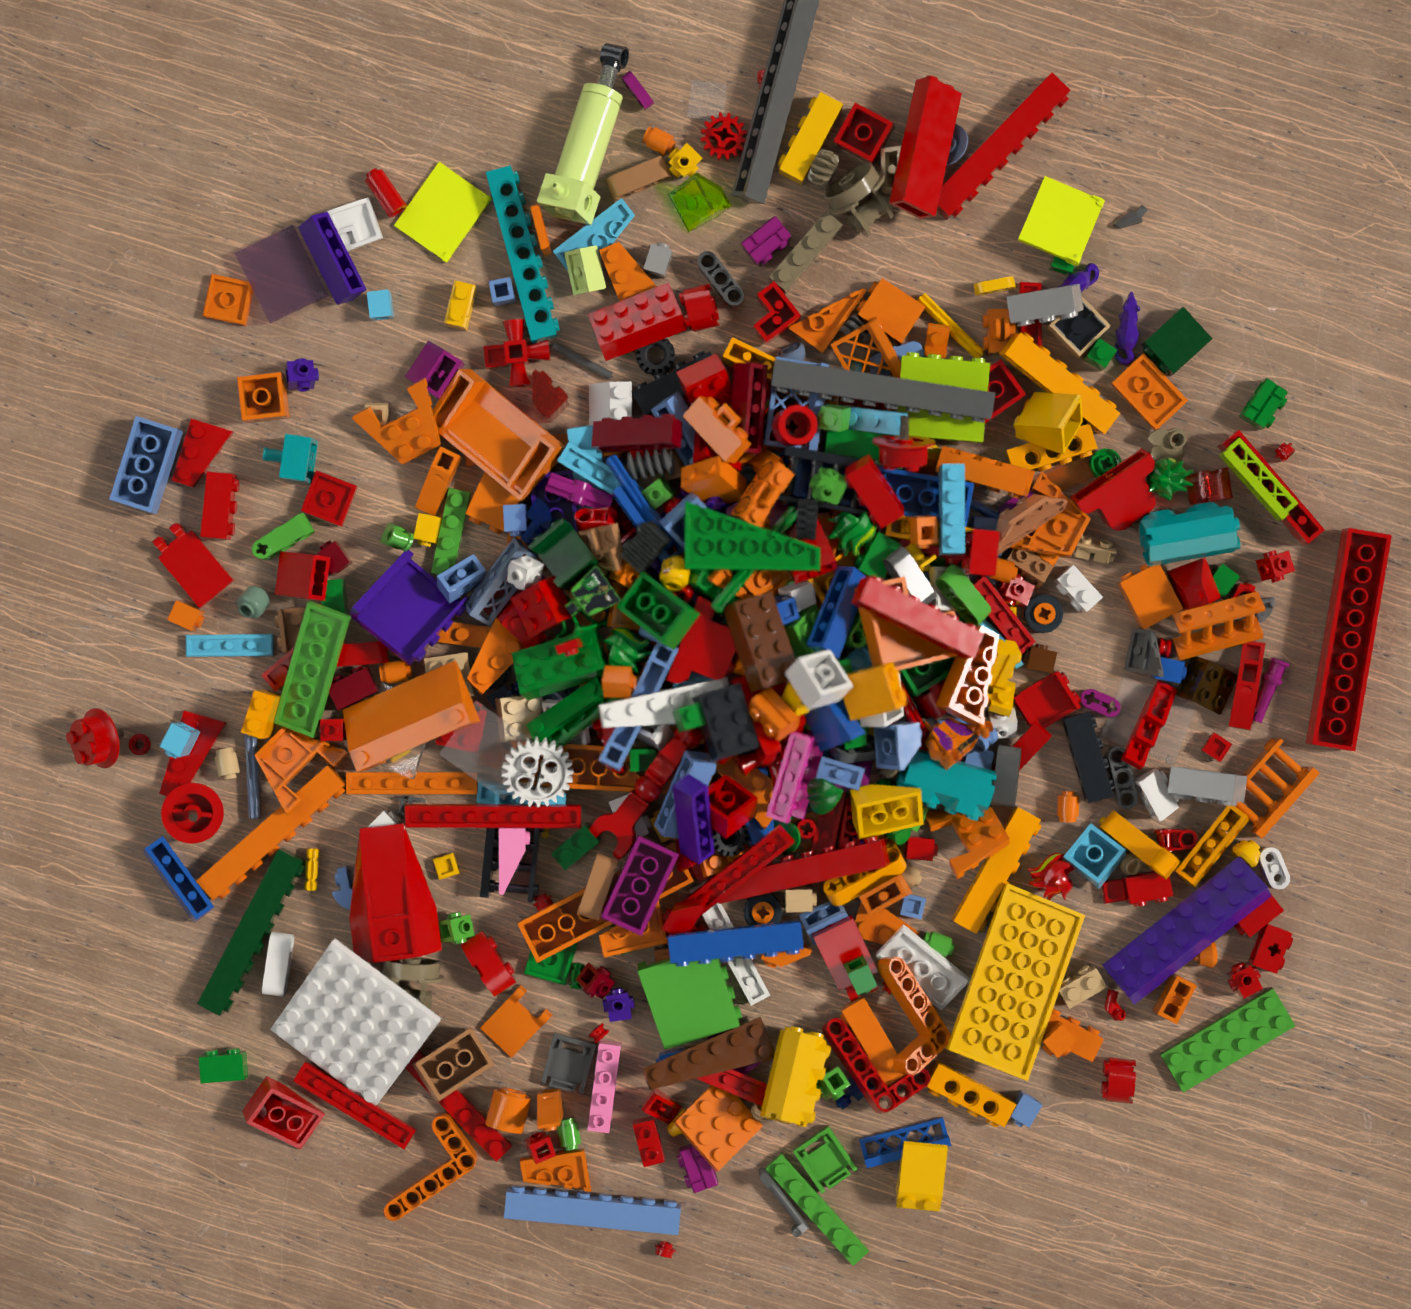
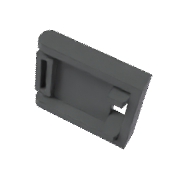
[541,1032,597,1095]

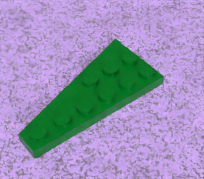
[685,501,820,571]

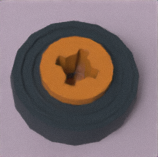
[1024,594,1063,633]
[743,893,782,926]

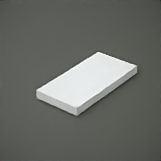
[875,924,970,1010]

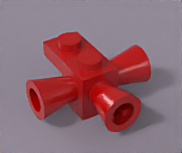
[483,319,551,388]
[735,740,788,788]

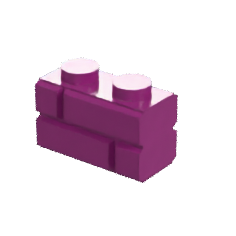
[741,216,791,266]
[677,1144,718,1193]

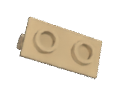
[1073,535,1117,564]

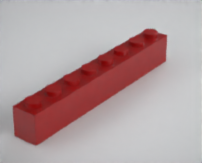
[937,72,1071,220]
[718,836,890,904]

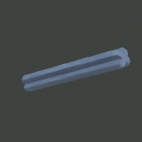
[244,734,261,819]

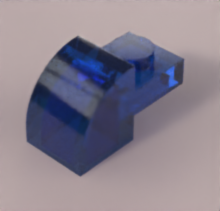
[520,497,552,545]

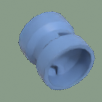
[972,727,998,753]

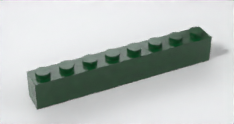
[197,847,306,1016]

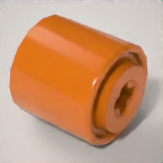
[485,1087,532,1134]

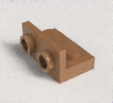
[1005,549,1053,591]
[275,607,306,653]

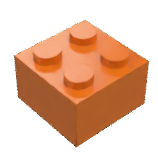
[237,372,290,423]

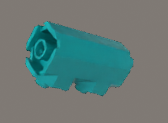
[1139,502,1241,567]
[895,749,997,821]

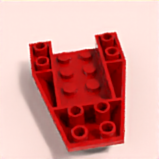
[349,823,442,963]

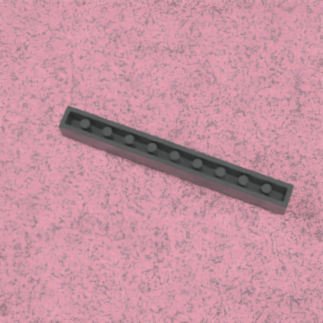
[731,0,819,204]
[771,359,996,423]

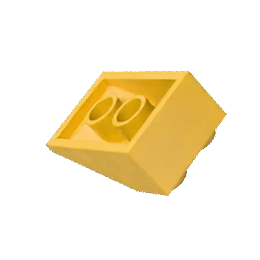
[850,784,924,839]
[896,1141,948,1212]

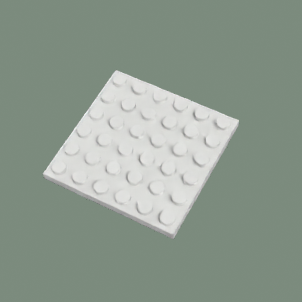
[270,939,442,1105]

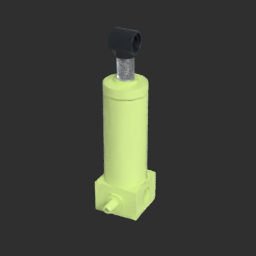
[537,43,629,225]

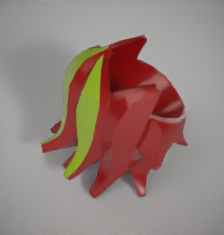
[1028,853,1074,900]

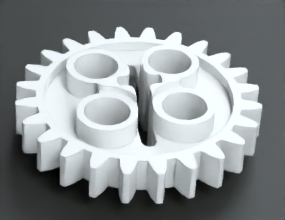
[502,737,574,807]

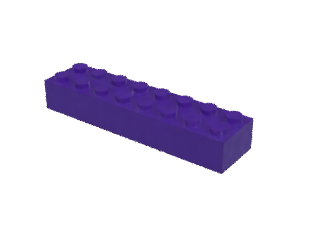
[1102,856,1271,1005]

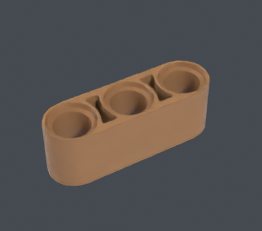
[605,156,672,201]
[577,853,618,921]

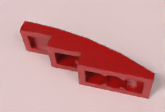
[1121,680,1177,770]

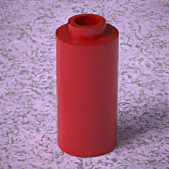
[365,168,407,218]

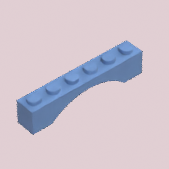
[599,641,679,772]

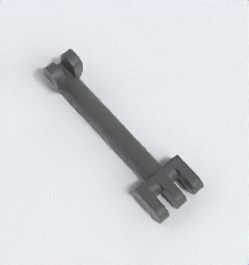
[759,1168,809,1237]

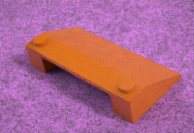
[432,369,565,501]
[343,660,480,772]

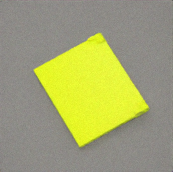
[394,162,492,263]
[1017,176,1105,266]

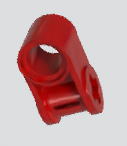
[574,507,618,532]
[1154,828,1198,851]

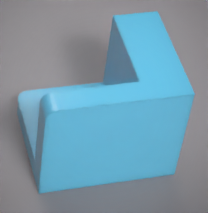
[367,289,394,321]

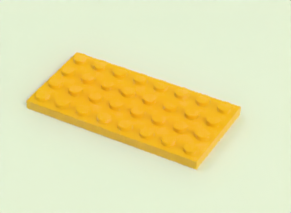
[946,883,1085,1081]

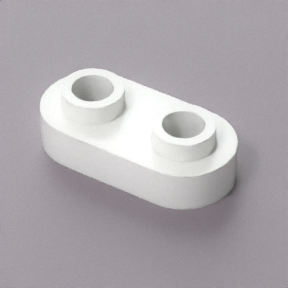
[1259,847,1290,889]

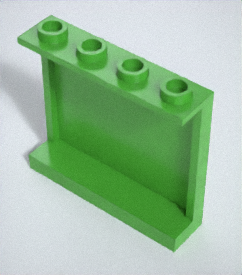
[637,958,742,1050]

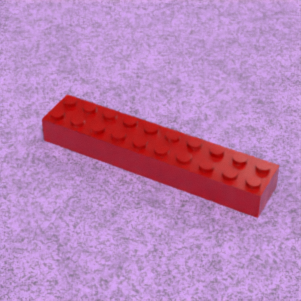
[1306,528,1392,752]

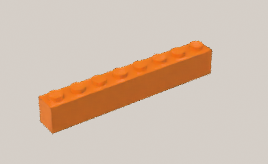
[196,765,346,901]

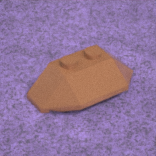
[996,494,1068,555]

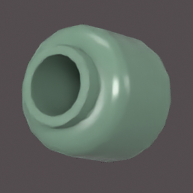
[237,586,270,618]

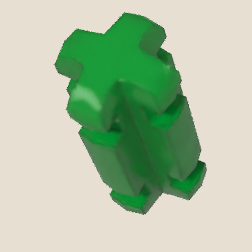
[569,962,585,990]

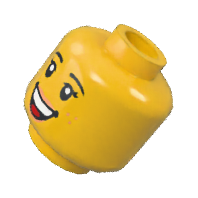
[660,556,690,591]

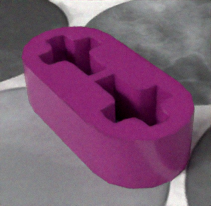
[621,70,654,110]
[1081,689,1121,718]

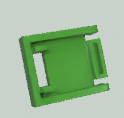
[792,1125,858,1193]

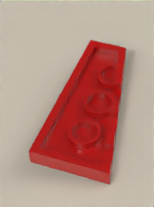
[159,710,227,796]

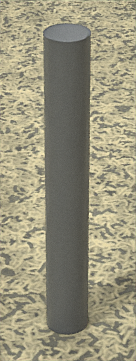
[551,343,613,380]

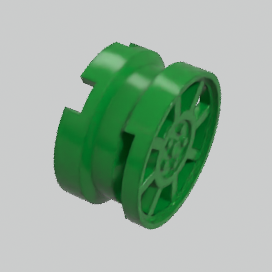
[1088,448,1122,478]

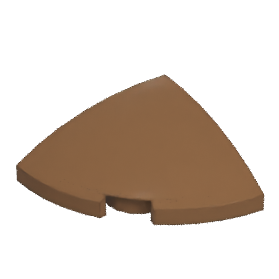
[577,523,622,571]

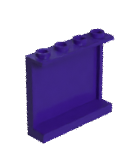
[349,550,468,666]

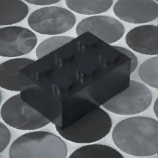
[692,683,760,762]

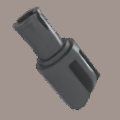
[840,314,880,355]

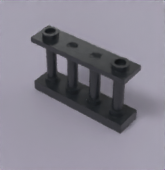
[777,445,874,518]
[480,828,545,902]

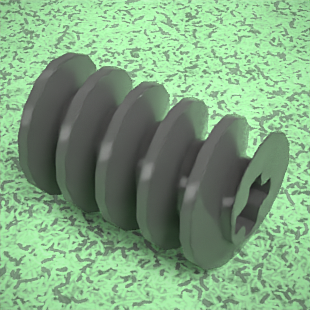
[627,449,674,480]

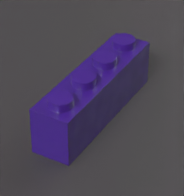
[298,212,367,305]
[672,774,714,864]

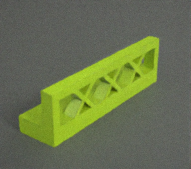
[1219,437,1298,521]

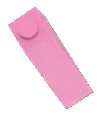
[499,828,530,895]

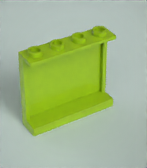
[897,352,990,444]

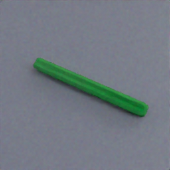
[711,506,797,613]

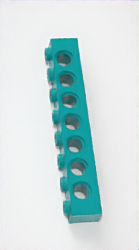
[486,165,560,344]

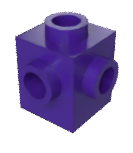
[285,358,319,392]
[603,987,635,1022]

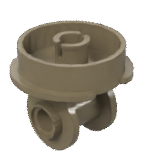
[824,163,893,237]
[380,957,444,1010]

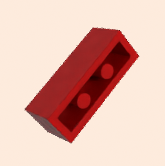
[844,454,904,529]
[200,471,240,540]

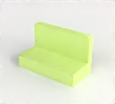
[564,245,606,295]

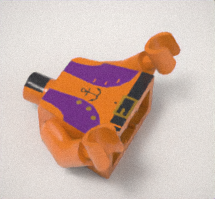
[924,716,994,770]

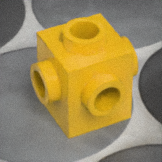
[668,143,702,179]

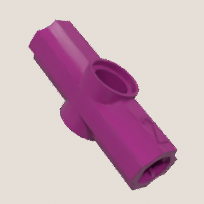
[544,472,613,509]

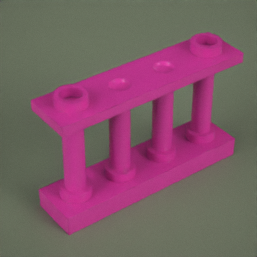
[766,730,824,823]

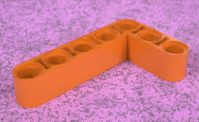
[877,957,951,1075]
[384,1112,478,1221]

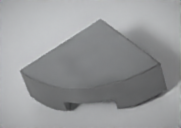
[1255,597,1275,623]

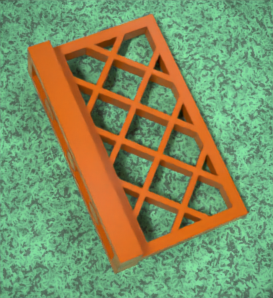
[830,317,901,411]

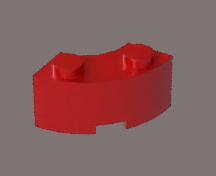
[461,931,516,997]

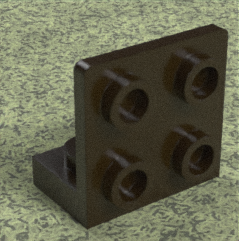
[1176,656,1237,715]

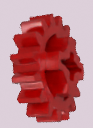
[700,112,747,161]

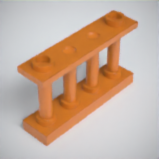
[1172,591,1265,661]
[1221,738,1320,839]

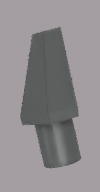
[1113,205,1148,229]

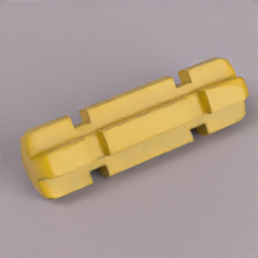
[304,848,319,891]

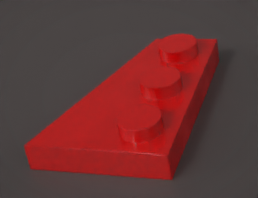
[172,418,234,487]

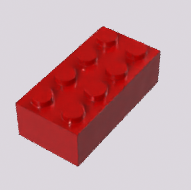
[587,282,687,361]

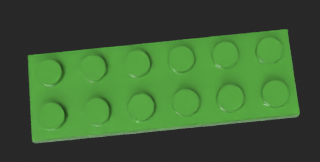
[274,601,351,738]
[1160,987,1295,1093]

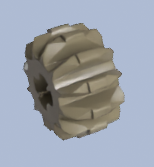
[808,149,839,188]

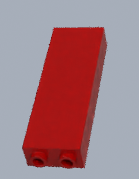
[889,75,962,219]

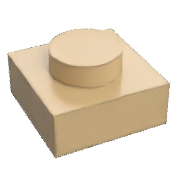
[364,403,389,426]

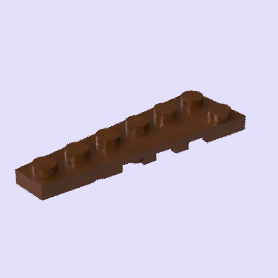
[641,1017,775,1090]

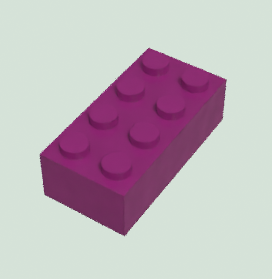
[601,835,679,936]

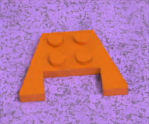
[352,378,441,464]
[1010,472,1091,558]
[707,517,791,600]
[254,727,348,815]
[925,807,1010,879]

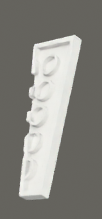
[598,677,729,728]

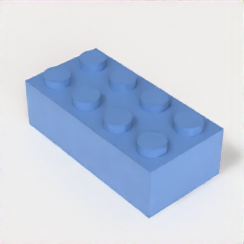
[109,416,183,514]

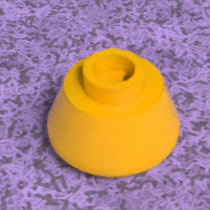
[1232,840,1261,868]

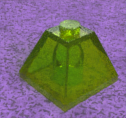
[668,173,732,232]

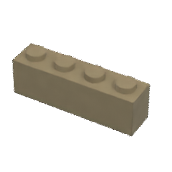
[769,211,843,295]

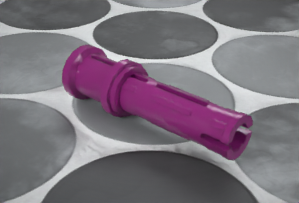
[1253,657,1290,724]

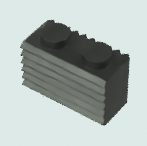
[619,521,672,574]

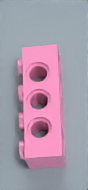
[587,1040,622,1133]

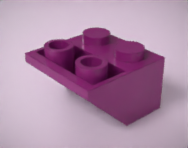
[405,340,465,399]

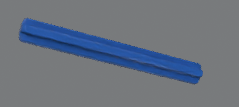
[606,455,674,551]

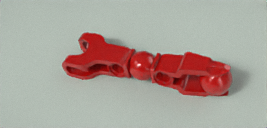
[589,727,701,861]

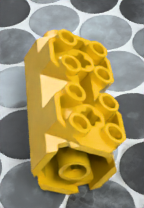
[760,1026,831,1127]

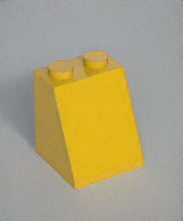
[1013,392,1083,455]

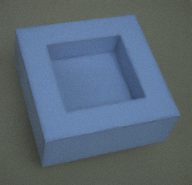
[899,894,926,919]

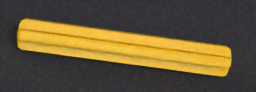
[917,293,985,358]

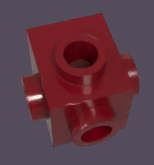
[575,962,616,1000]

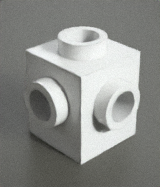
[507,556,544,590]
[985,706,1017,738]

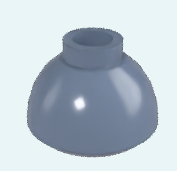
[776,343,805,361]

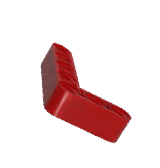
[822,1018,930,1114]

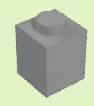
[643,242,672,279]

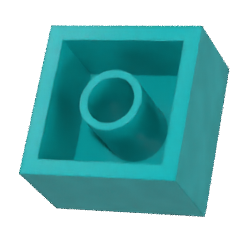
[263,434,319,484]

